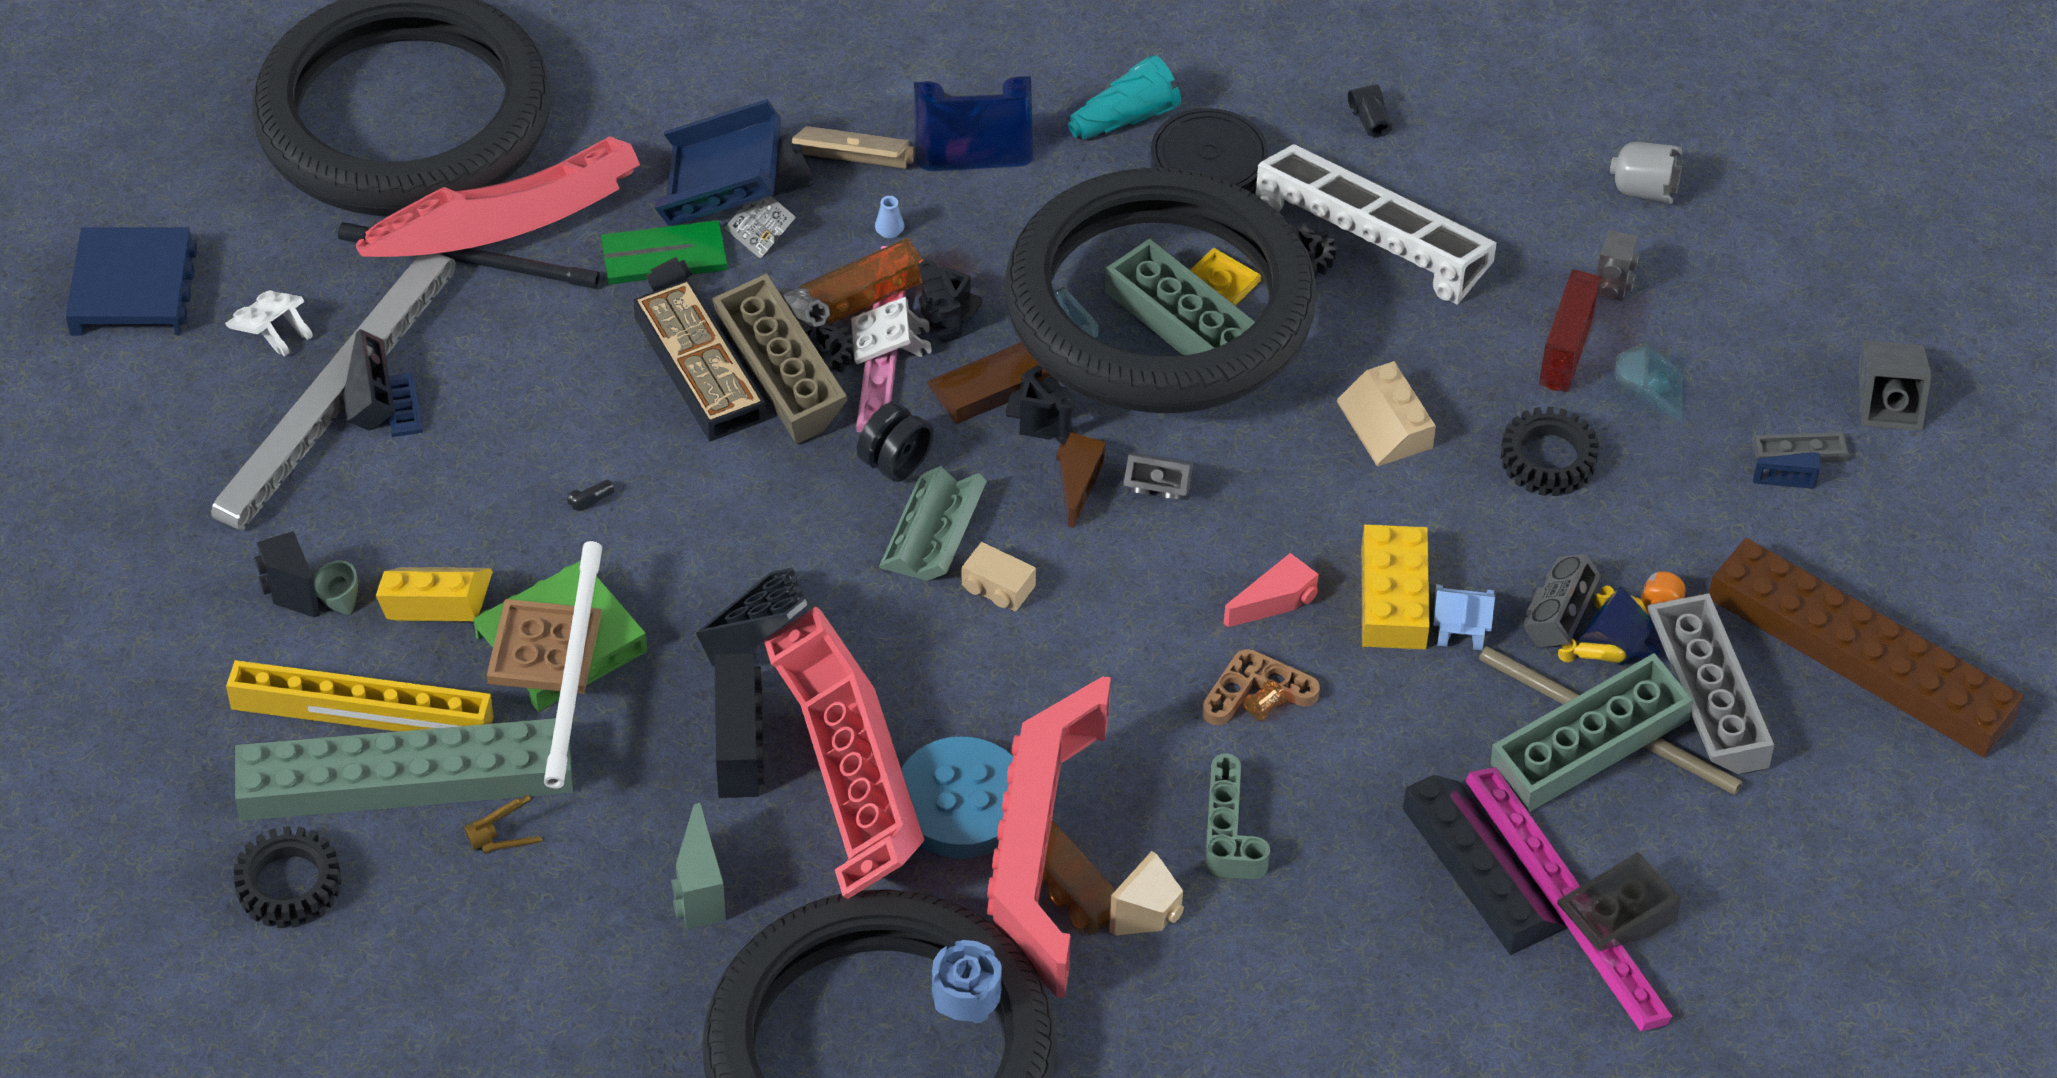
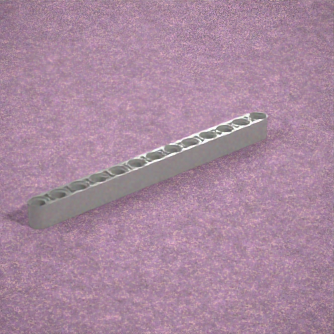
[211,253,455,531]

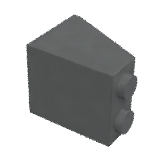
[1858,340,1932,431]

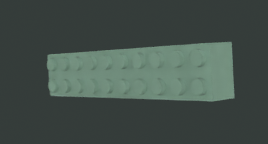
[235,718,573,821]

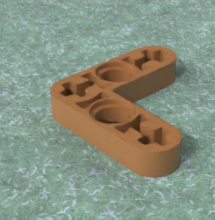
[1203,649,1320,725]

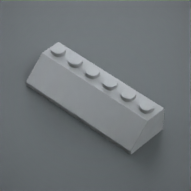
[1648,593,1774,774]

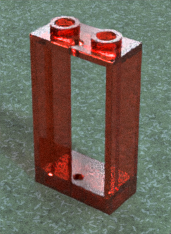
[1539,269,1601,392]

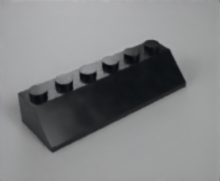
[1403,775,1567,955]

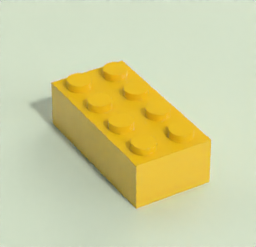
[1361,524,1429,649]

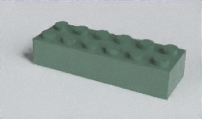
[1105,238,1255,355]
[1491,653,1693,813]

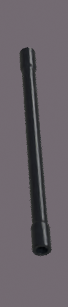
[338,222,600,289]

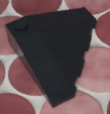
[696,567,808,666]

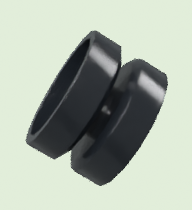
[857,402,934,482]

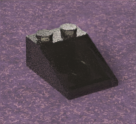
[1557,851,1680,951]

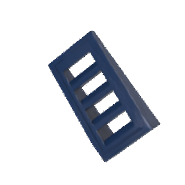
[389,373,423,437]
[1753,452,1820,489]

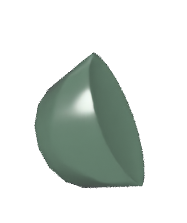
[313,560,358,615]

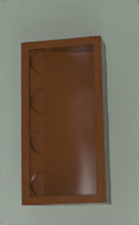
[927,342,1058,424]

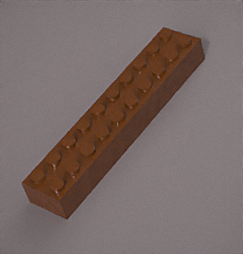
[1709,537,2024,758]

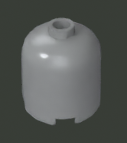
[1610,142,1682,204]

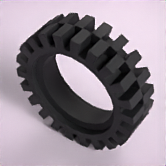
[1500,406,1599,496]
[233,826,342,929]

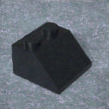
[254,531,320,617]

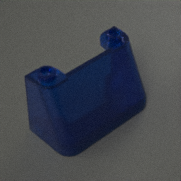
[913,76,1033,171]

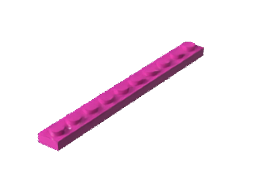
[1466,767,1672,1032]

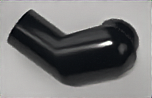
[567,480,614,511]

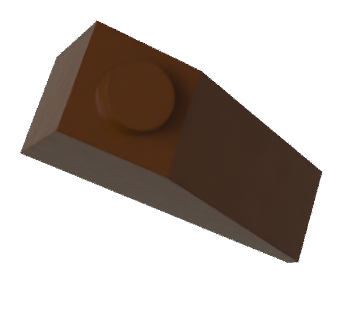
[1056,432,1106,528]

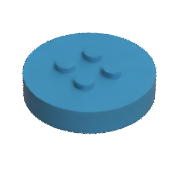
[901,737,1013,859]

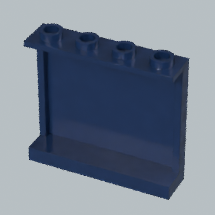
[655,99,781,226]
[66,227,197,336]

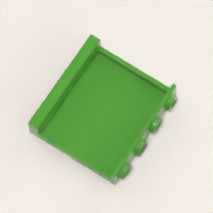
[474,561,647,712]

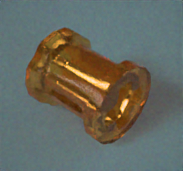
[1243,680,1287,721]

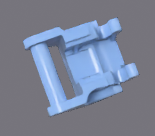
[1433,584,1495,650]

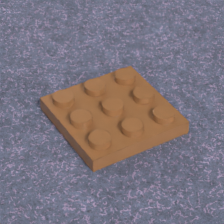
[486,599,602,694]

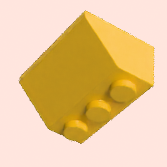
[376,567,492,621]

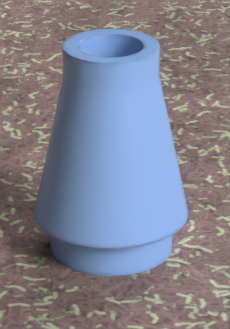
[875,196,904,238]

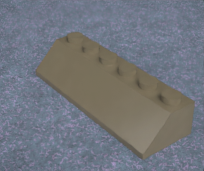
[712,273,847,445]

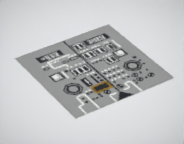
[724,196,796,259]

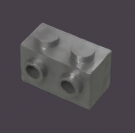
[1593,230,1639,301]
[1124,452,1194,499]

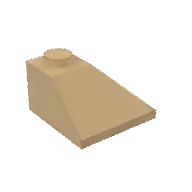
[1109,851,1184,935]

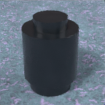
[646,257,692,292]

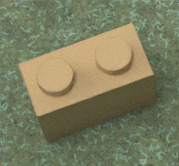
[962,542,1036,612]

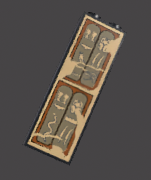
[633,279,766,442]

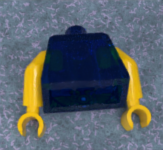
[1558,586,1660,666]

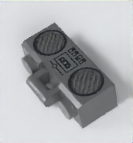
[1524,554,1601,647]

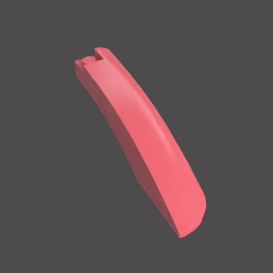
[356,136,640,257]

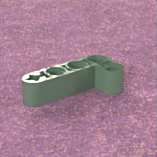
[1205,753,1270,879]

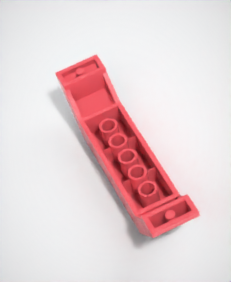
[764,606,924,899]
[987,676,1111,998]

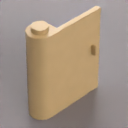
[792,126,915,169]

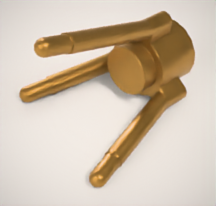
[464,795,543,854]

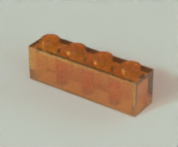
[799,237,923,325]
[1042,820,1116,935]

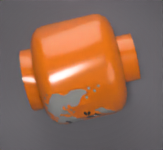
[1641,572,1686,613]

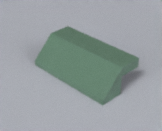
[879,466,987,581]

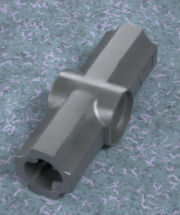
[777,287,830,327]

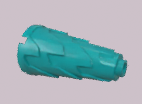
[1068,55,1181,140]

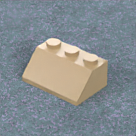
[1337,361,1436,467]

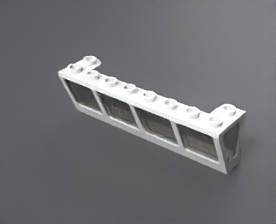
[1256,144,1496,305]

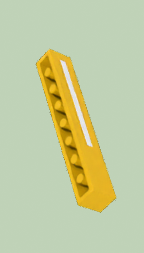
[226,660,494,732]

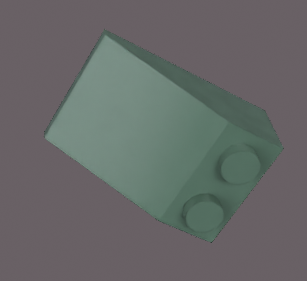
[671,803,726,929]

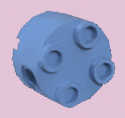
[932,940,1002,1023]

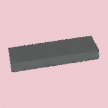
[1751,432,1849,462]

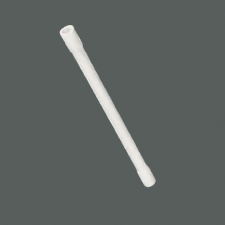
[544,541,602,789]

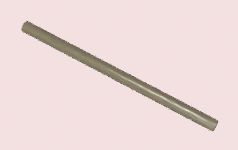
[1479,646,1742,796]

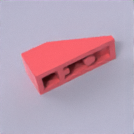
[1224,553,1318,627]

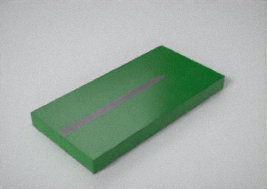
[601,220,727,285]

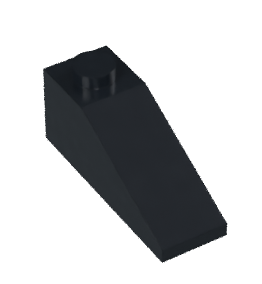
[343,329,395,431]

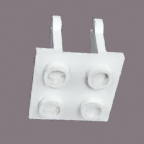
[225,290,313,356]
[851,297,932,364]

